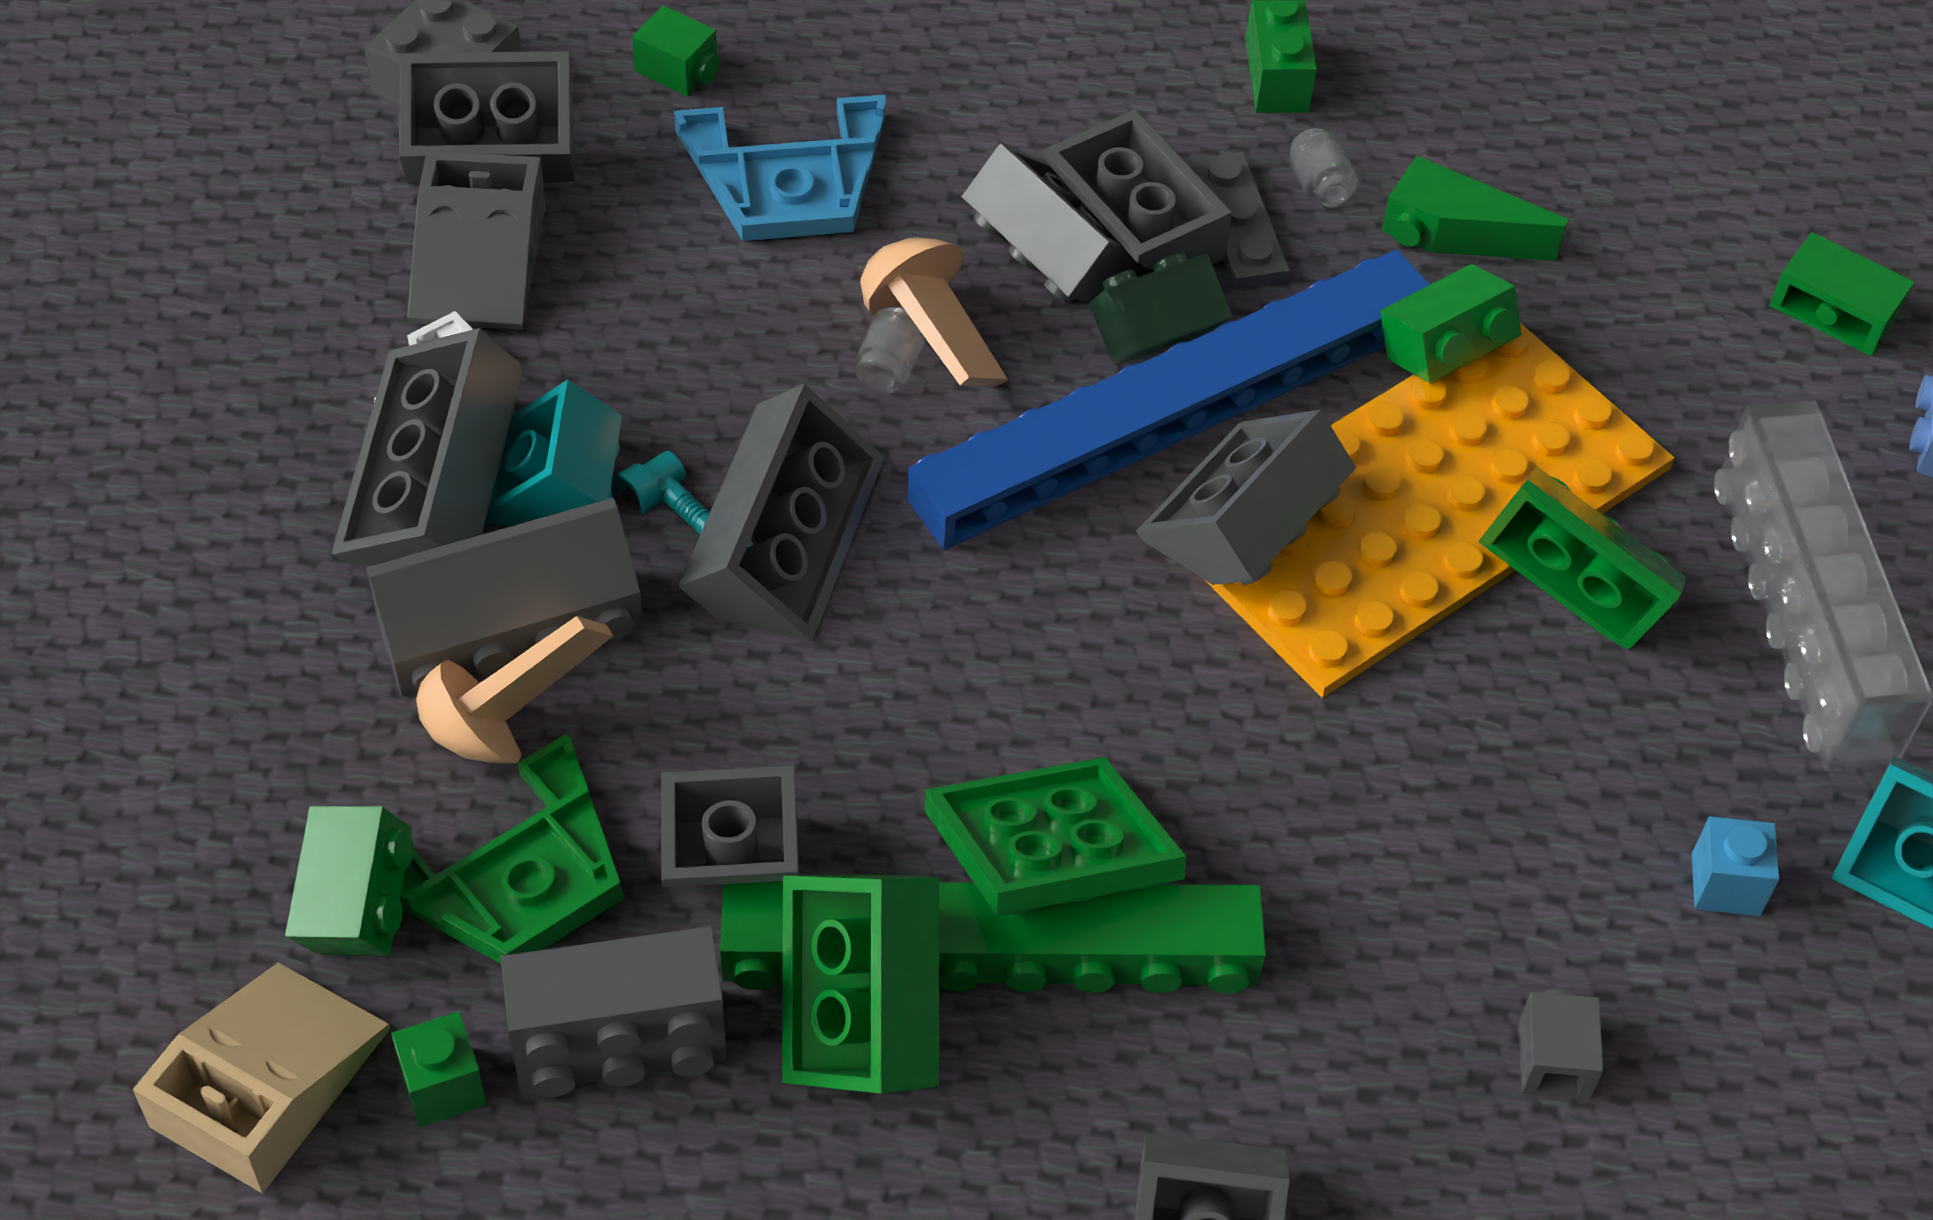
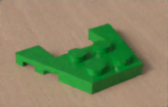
[400,734,624,964]

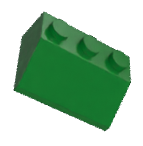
[1478,466,1686,650]
[782,875,939,1094]

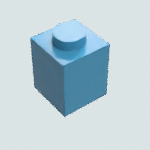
[1692,816,1779,916]

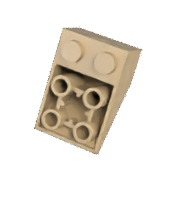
[133,962,390,1194]

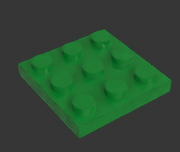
[925,757,1186,916]

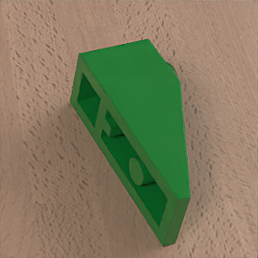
[1381,156,1569,261]

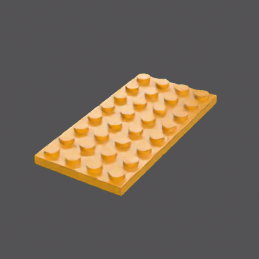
[1205,323,1675,698]

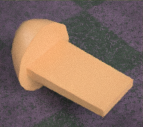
[860,237,1008,387]
[416,616,613,763]

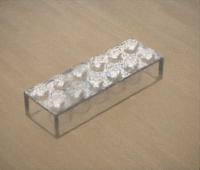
[1714,400,1933,772]

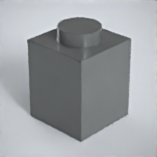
[1519,989,1603,1099]

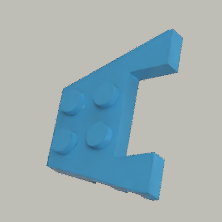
[674,95,886,241]

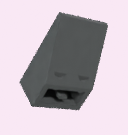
[407,151,546,330]

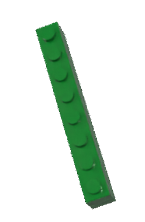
[720,881,1266,994]

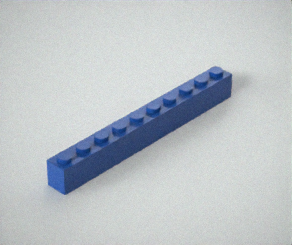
[907,249,1430,550]

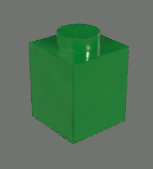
[632,5,720,97]
[391,1011,487,1127]

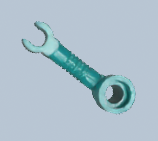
[613,451,753,547]

